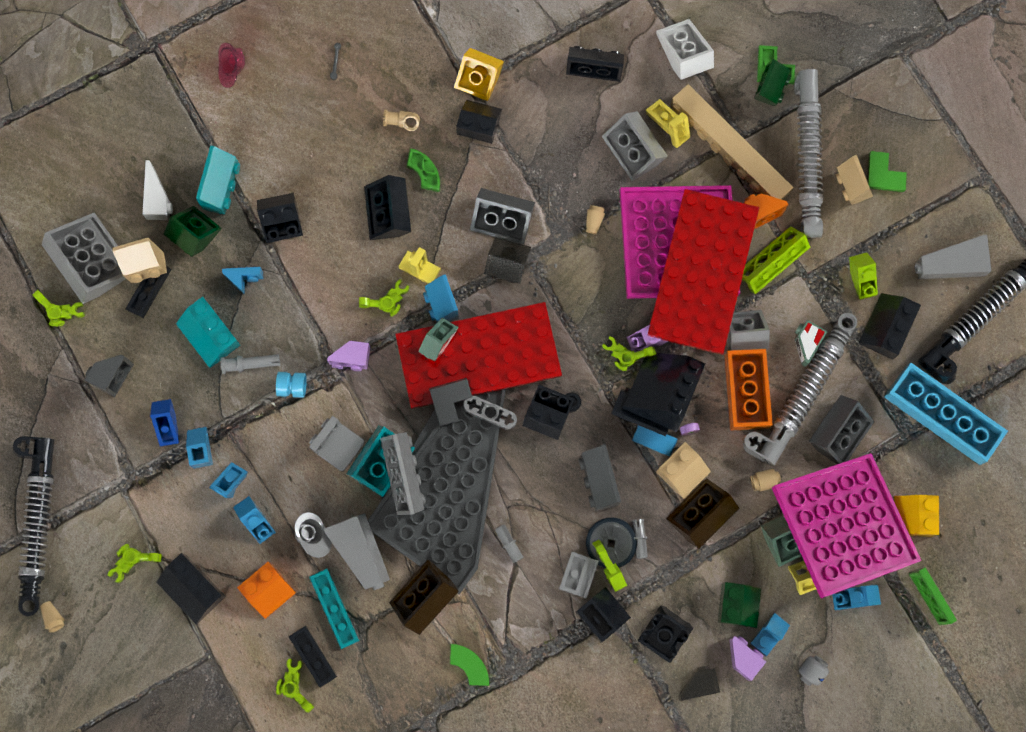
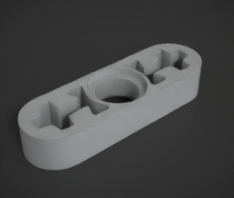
[464,396,517,430]

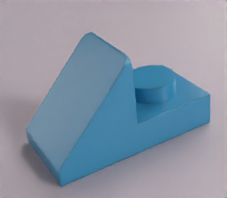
[222,267,263,294]
[210,462,248,498]
[750,613,790,656]

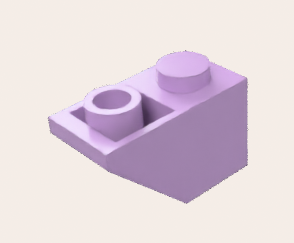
[627,325,668,352]
[327,341,370,371]
[729,636,766,681]

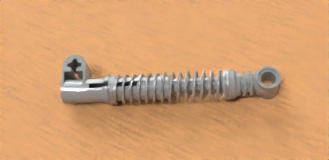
[794,69,823,238]
[743,313,857,466]

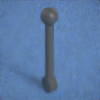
[330,43,341,80]

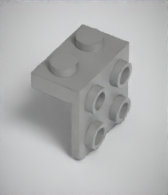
[309,416,364,471]

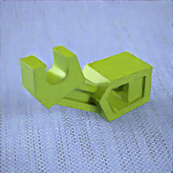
[592,540,627,592]

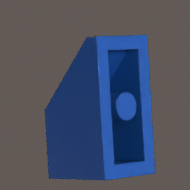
[150,399,179,447]

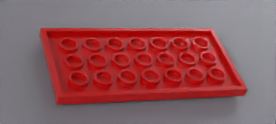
[647,189,760,355]
[395,302,562,409]

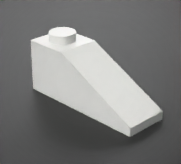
[143,160,173,220]

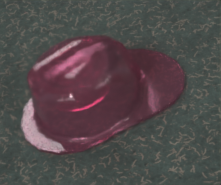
[218,42,245,88]

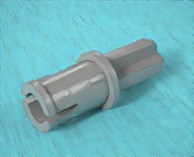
[632,519,648,559]
[495,525,524,563]

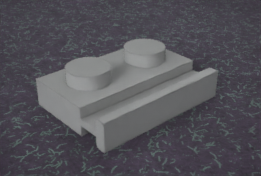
[559,552,599,599]

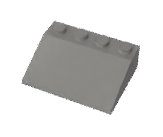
[42,213,126,304]
[380,432,425,515]

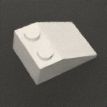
[656,19,714,80]

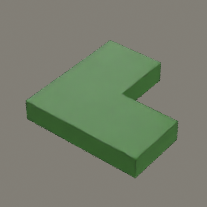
[757,45,795,84]
[867,151,907,192]

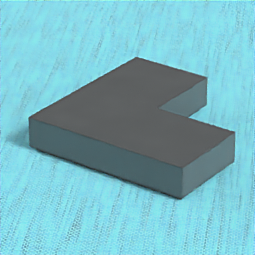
[429,378,472,426]

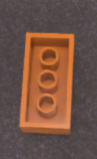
[724,349,773,431]

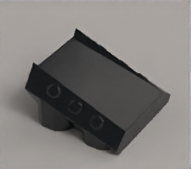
[638,606,693,663]

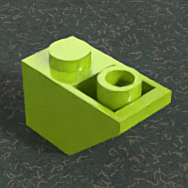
[849,252,878,300]

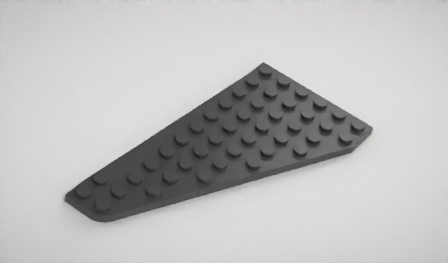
[368,389,506,595]

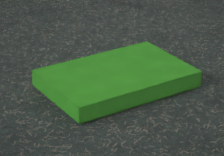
[909,567,957,625]

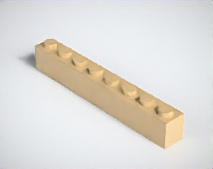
[670,84,794,200]

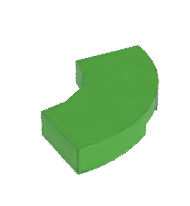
[406,148,440,192]
[450,644,489,686]

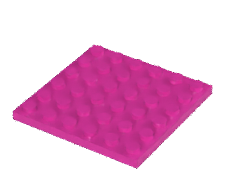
[619,185,740,299]
[772,453,922,599]

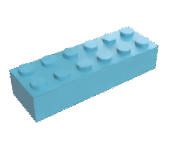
[884,363,1008,465]

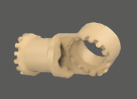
[383,110,420,131]

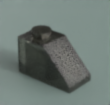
[678,665,720,701]

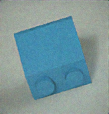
[423,274,459,323]

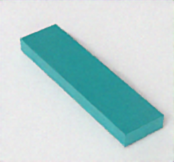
[309,569,360,649]

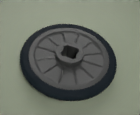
[586,517,637,568]

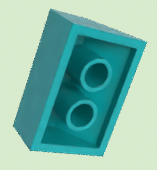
[196,145,240,215]
[176,296,241,368]
[346,425,415,497]

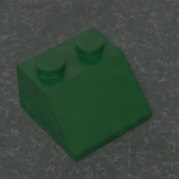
[754,59,791,106]
[163,206,222,257]
[717,582,761,628]

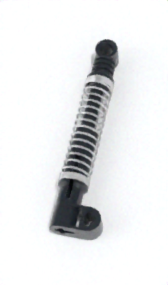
[918,259,1026,385]
[13,436,54,617]

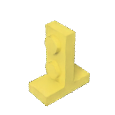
[646,99,691,148]
[398,247,441,284]

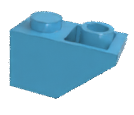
[186,427,213,469]
[233,496,276,544]
[832,585,881,610]

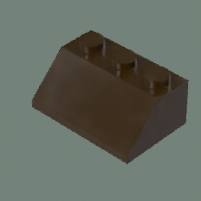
[666,478,740,549]
[389,560,459,635]

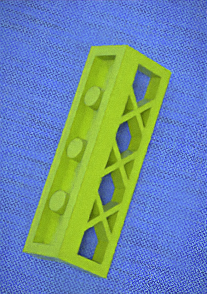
[742,226,811,294]

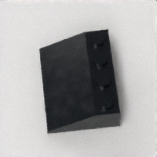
[623,353,706,432]

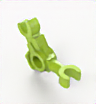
[359,279,409,317]
[32,290,85,327]
[602,336,656,371]
[107,544,162,583]
[276,659,314,713]

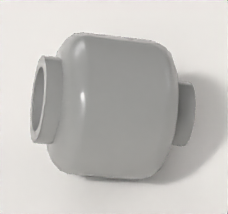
[799,655,829,686]

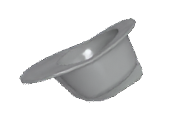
[294,512,332,558]

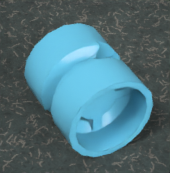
[276,372,307,398]

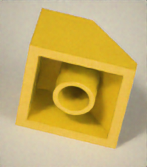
[454,48,504,101]
[894,495,939,537]

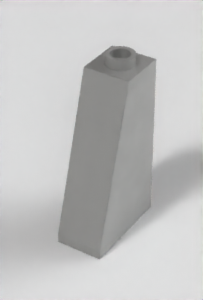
[915,235,991,279]
[324,513,390,590]

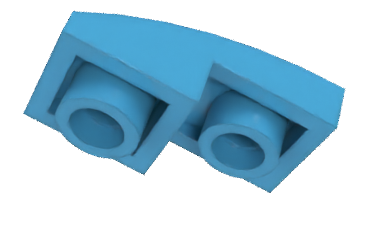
[632,425,678,457]

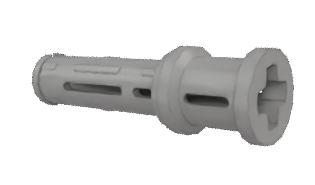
[220,354,280,374]

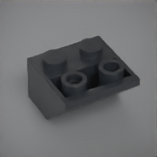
[257,193,303,243]
[522,384,574,440]
[576,587,631,643]

